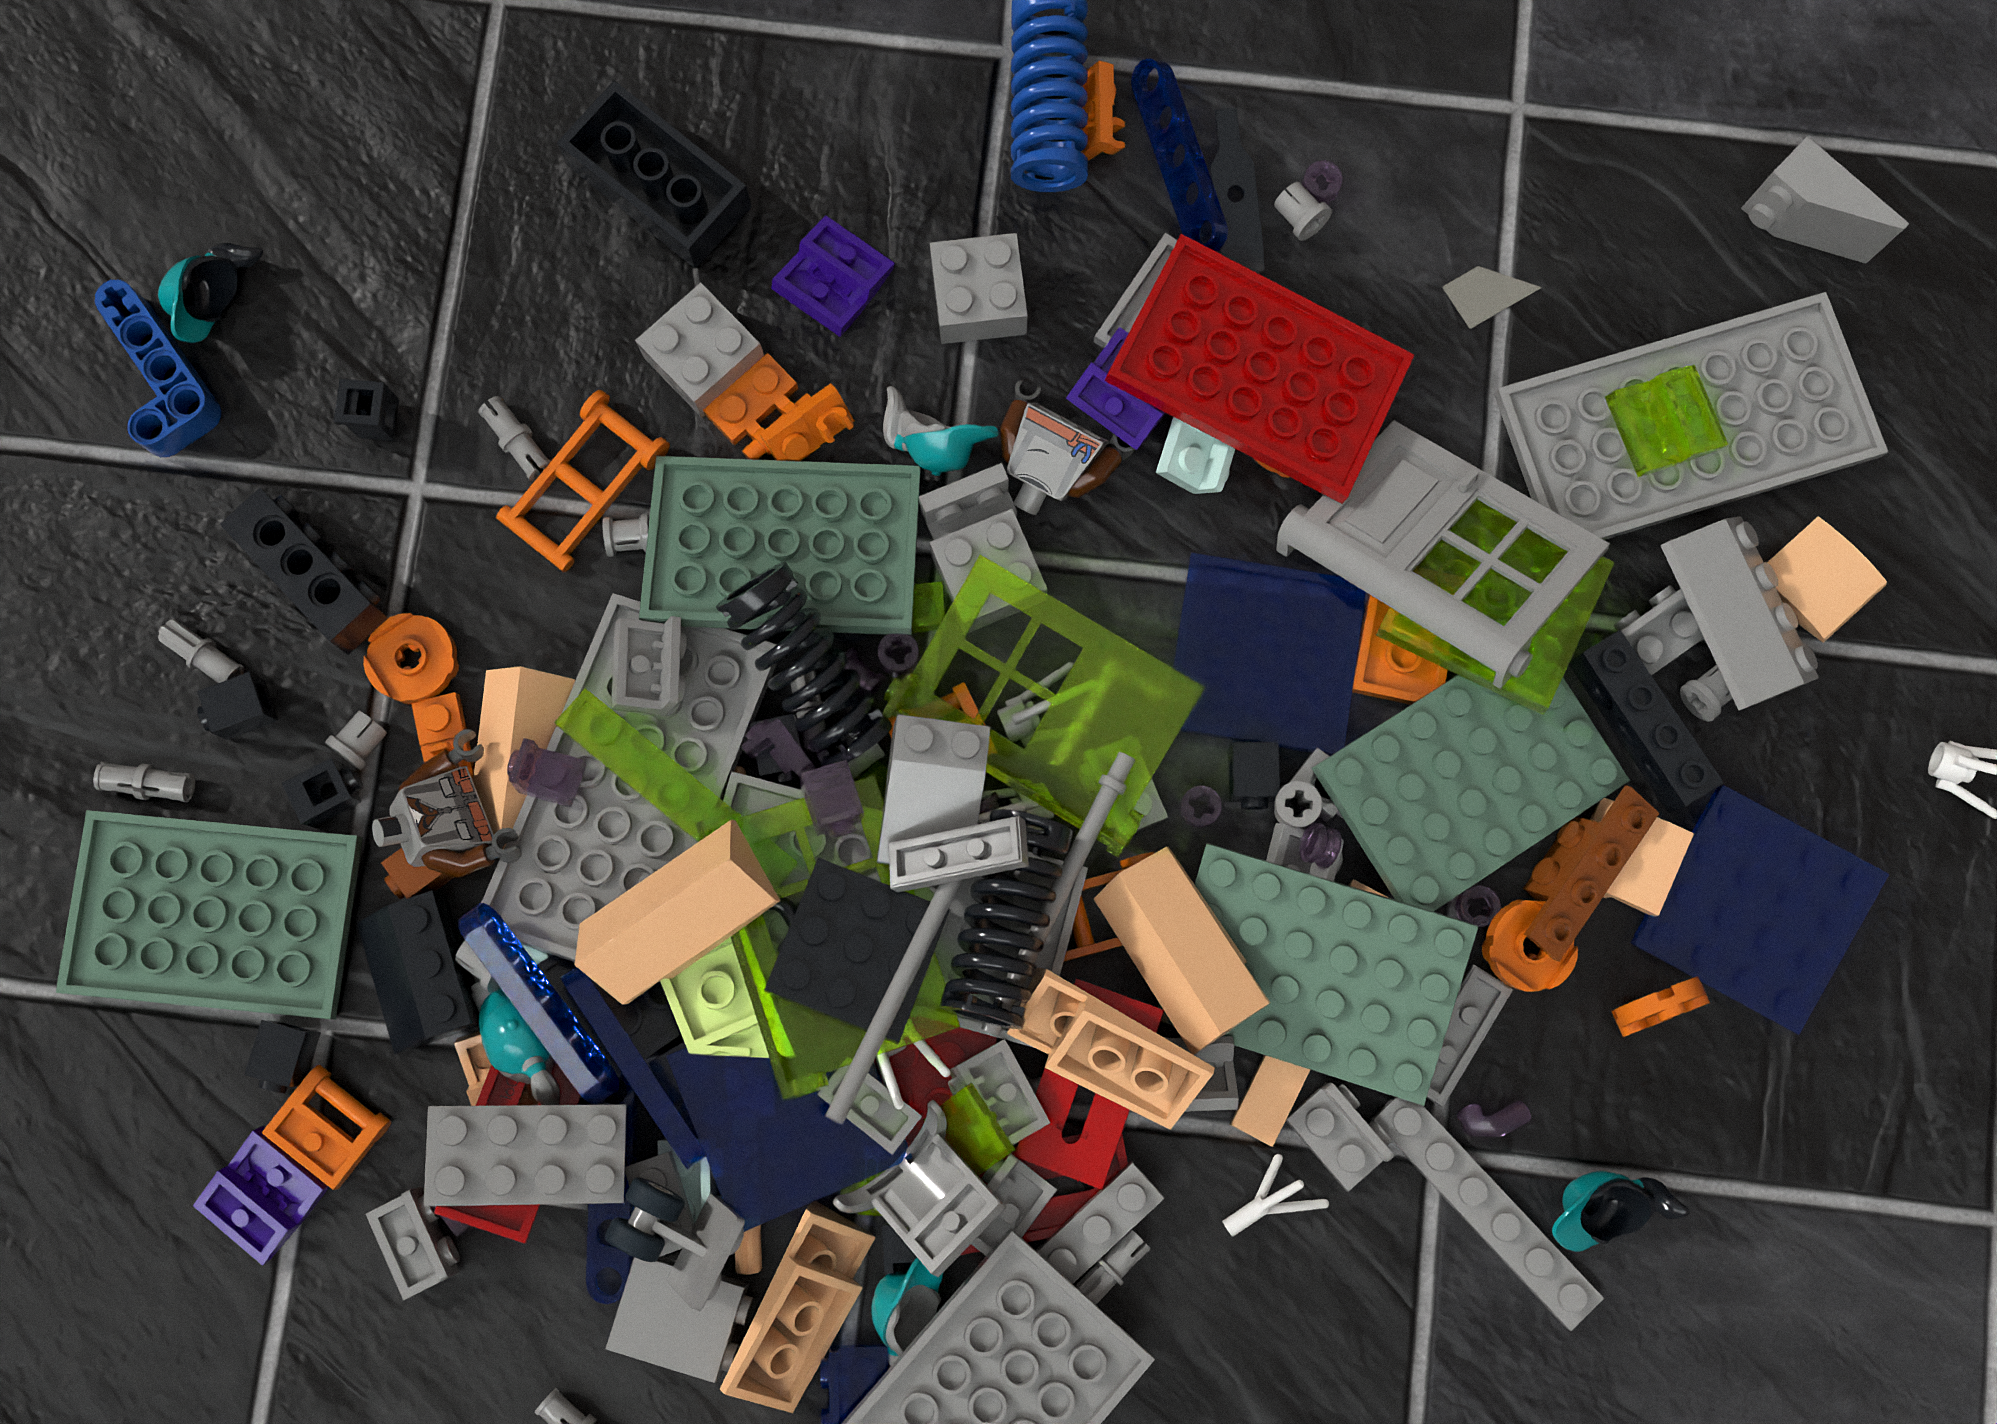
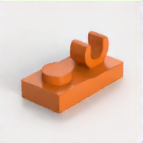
[1081,60,1125,161]
[759,383,855,461]
[411,692,475,781]

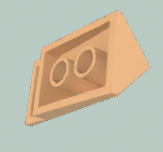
[473,666,576,849]
[574,820,780,1005]
[1094,846,1271,1055]
[1007,967,1215,1130]
[720,1200,876,1413]

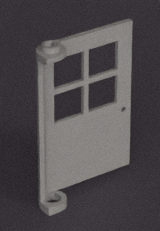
[1276,420,1610,689]

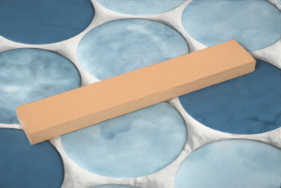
[1229,879,1389,1147]

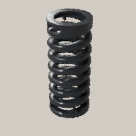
[716,561,892,770]
[939,809,1073,1029]

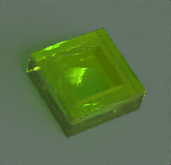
[912,582,947,633]

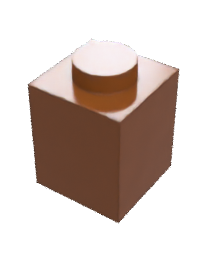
[381,848,454,899]

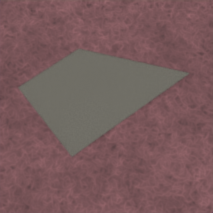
[1442,266,1542,329]

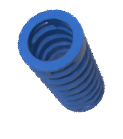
[1011,0,1088,192]

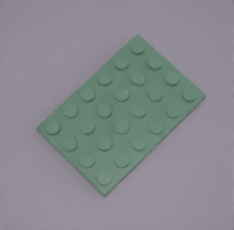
[639,456,921,635]
[1311,635,1630,912]
[56,810,363,1020]
[1158,843,1478,1106]

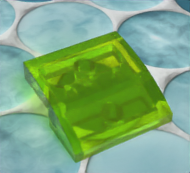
[1605,365,1729,477]

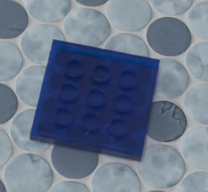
[1163,553,1366,756]
[1630,785,1889,1035]
[666,1004,913,1232]

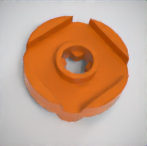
[363,613,459,704]
[1482,899,1578,992]
[1611,976,1710,1037]

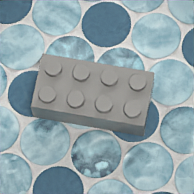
[423,1105,626,1206]

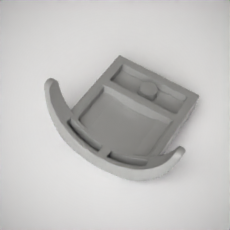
[833,1100,1006,1277]

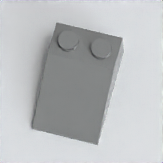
[1741,136,1909,264]
[877,714,990,865]

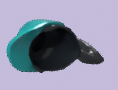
[158,243,263,343]
[1552,1171,1690,1252]

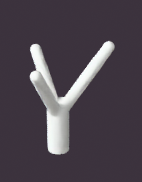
[1222,1154,1329,1237]

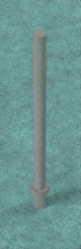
[981,752,1135,1037]
[825,880,962,1125]

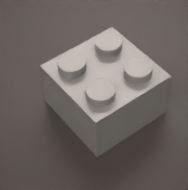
[930,233,1027,344]
[635,283,764,418]
[929,509,1047,634]

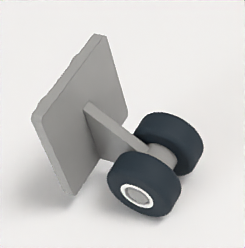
[605,1177,745,1312]

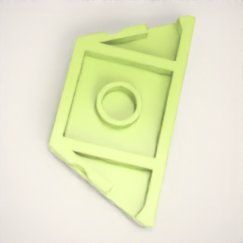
[660,928,796,1059]

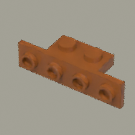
[1523,785,1660,962]

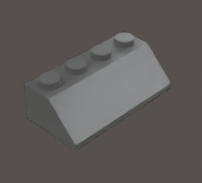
[1660,516,1819,710]

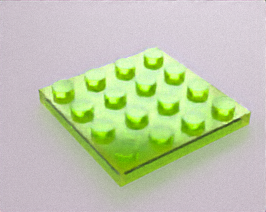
[1376,500,1615,715]

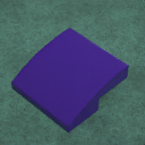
[771,215,895,337]
[1066,327,1166,450]
[193,1126,330,1266]

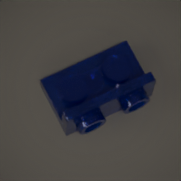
[820,1344,889,1424]

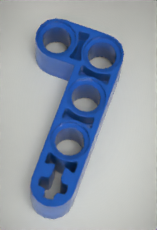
[95,279,221,458]

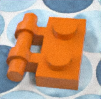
[703,353,811,460]

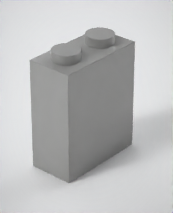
[605,1256,753,1383]

